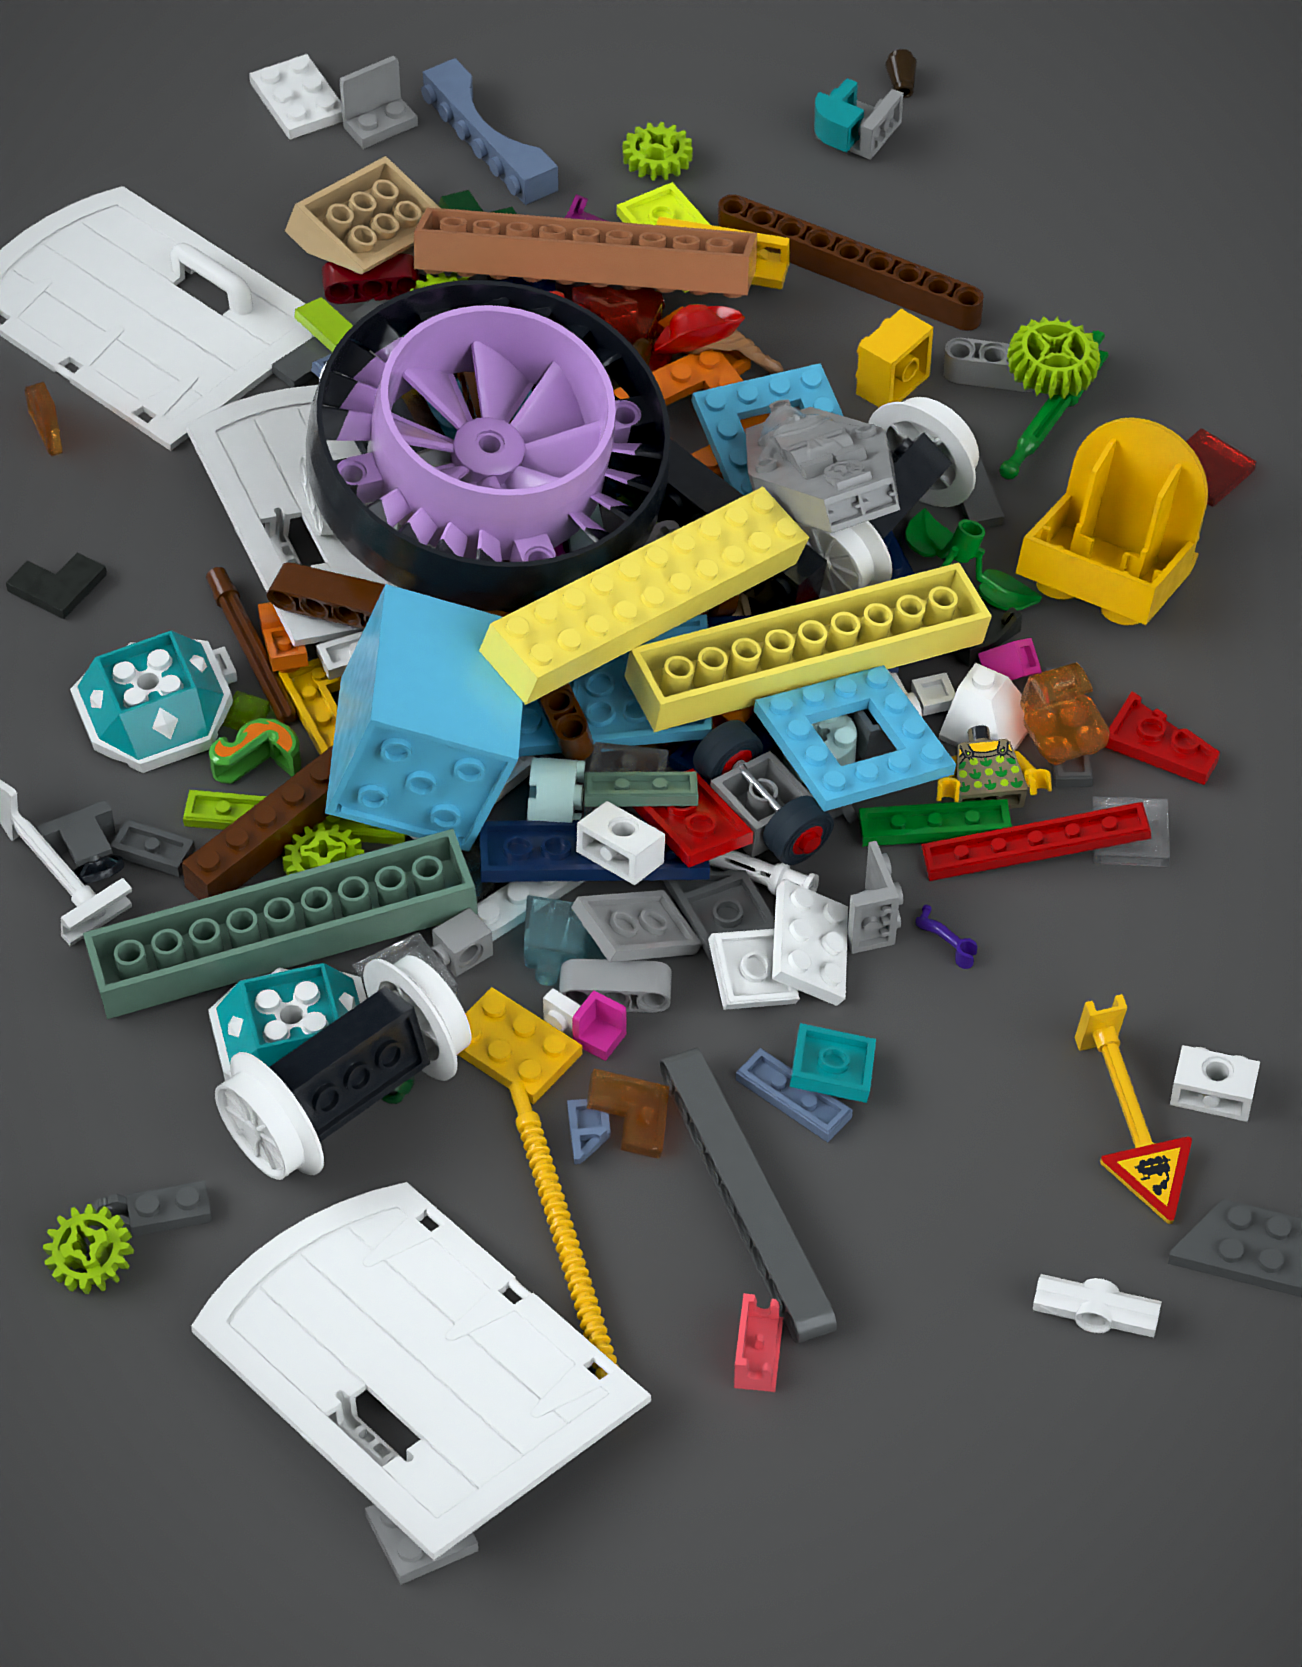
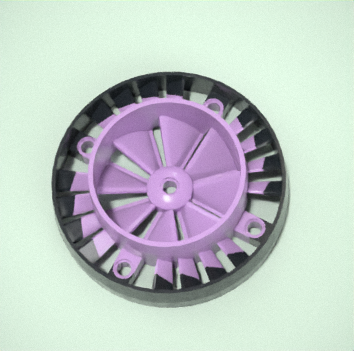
[306,280,670,612]

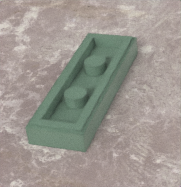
[584,772,699,807]

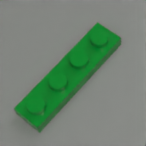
[858,799,1012,847]

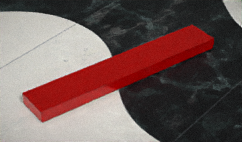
[921,802,1151,881]

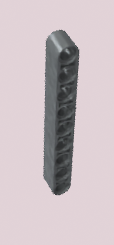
[659,1047,837,1344]

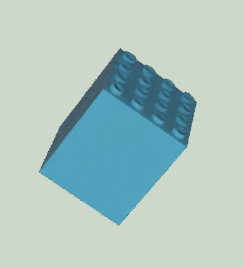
[325,584,523,851]

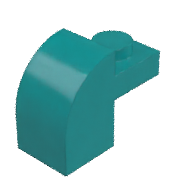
[814,78,864,153]

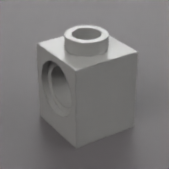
[431,908,493,977]

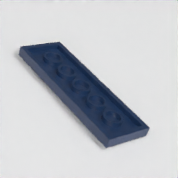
[479,819,710,883]

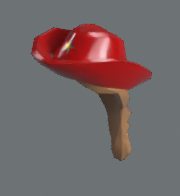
[653,304,783,374]

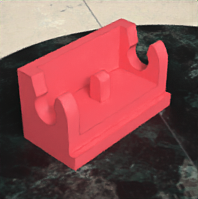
[734,1293,784,1392]

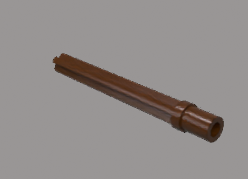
[206,567,298,725]

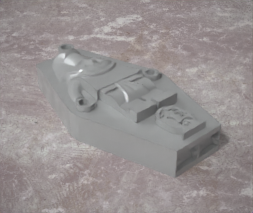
[746,399,900,533]

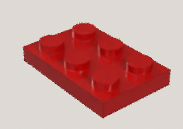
[632,768,754,868]

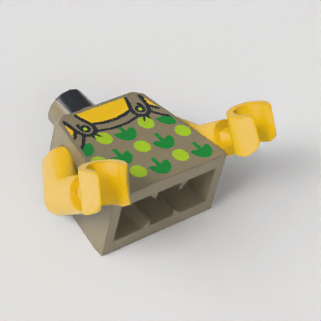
[936,725,1052,809]

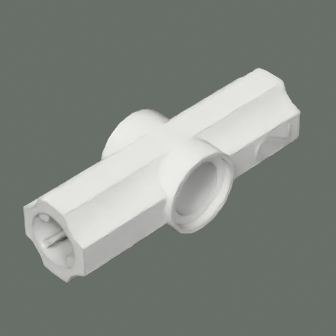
[1033,1274,1162,1338]

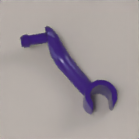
[915,904,977,969]

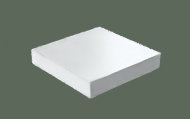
[708,929,800,1010]

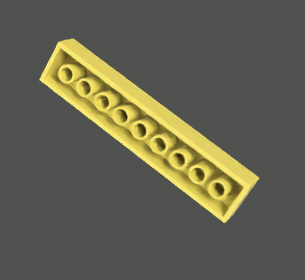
[479,487,809,705]
[624,563,992,732]

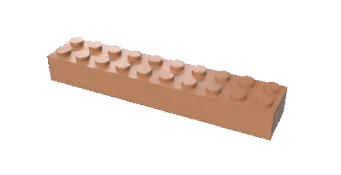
[414,207,757,298]

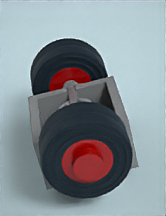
[693,720,834,865]

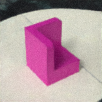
[978,638,1042,681]
[572,990,627,1061]

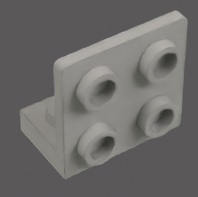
[340,56,418,149]
[815,89,903,160]
[847,841,903,954]

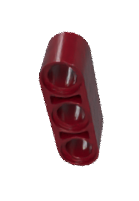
[322,253,420,304]

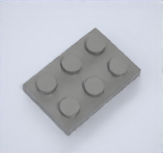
[571,890,703,962]

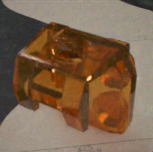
[1020,662,1110,765]

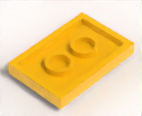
[457,987,583,1105]

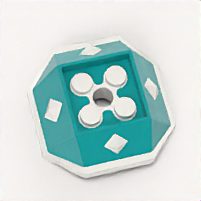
[70,631,233,773]
[208,963,367,1081]

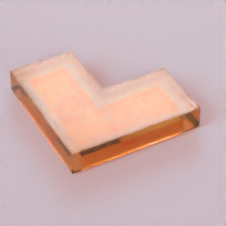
[25,381,63,456]
[586,1068,669,1159]

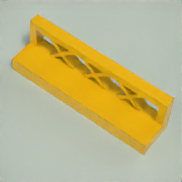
[656,217,789,289]

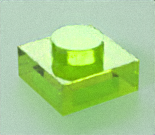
[222,690,270,731]

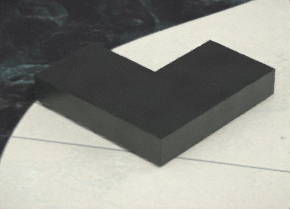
[6,552,107,619]

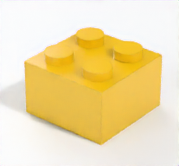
[855,309,934,407]

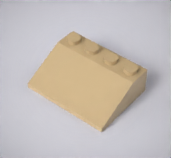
[285,156,440,274]

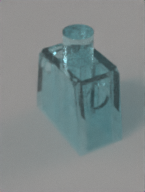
[524,895,594,986]

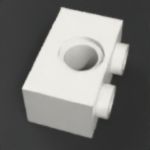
[576,801,665,885]
[1170,1045,1260,1122]

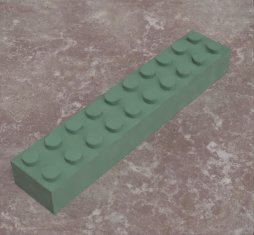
[83,829,478,1019]

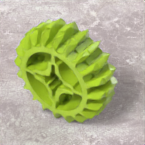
[1007,316,1101,399]

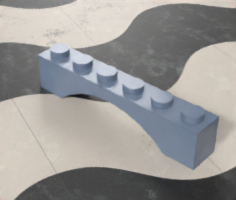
[421,58,558,205]

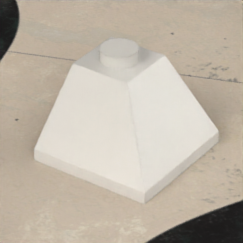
[939,663,1038,751]

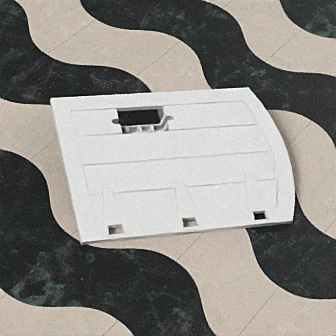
[0,186,314,451]
[186,385,397,647]
[191,1182,651,1560]

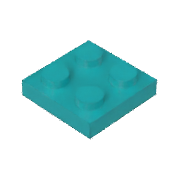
[789,1023,876,1103]

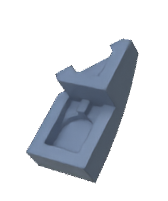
[567,1097,611,1164]

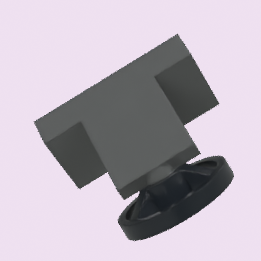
[36,800,124,884]

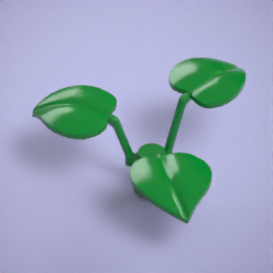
[893,508,1043,611]

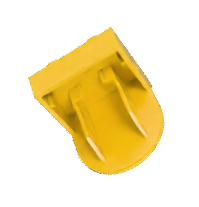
[1015,418,1208,625]

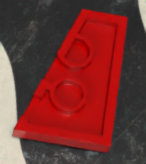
[1102,691,1220,785]

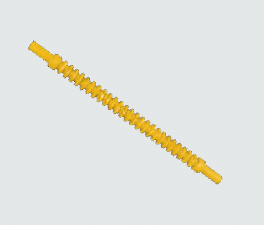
[509,1081,620,1380]

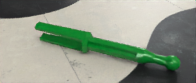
[999,331,1109,480]

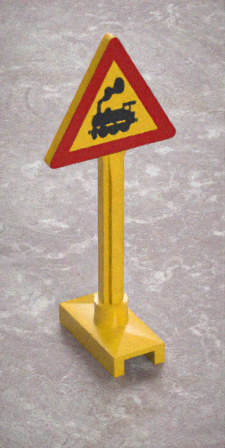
[1075,994,1192,1224]

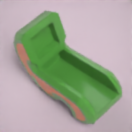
[209,718,301,784]

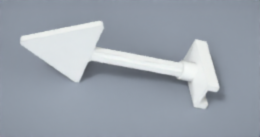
[0,780,132,946]

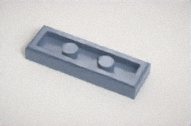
[736,1048,853,1142]

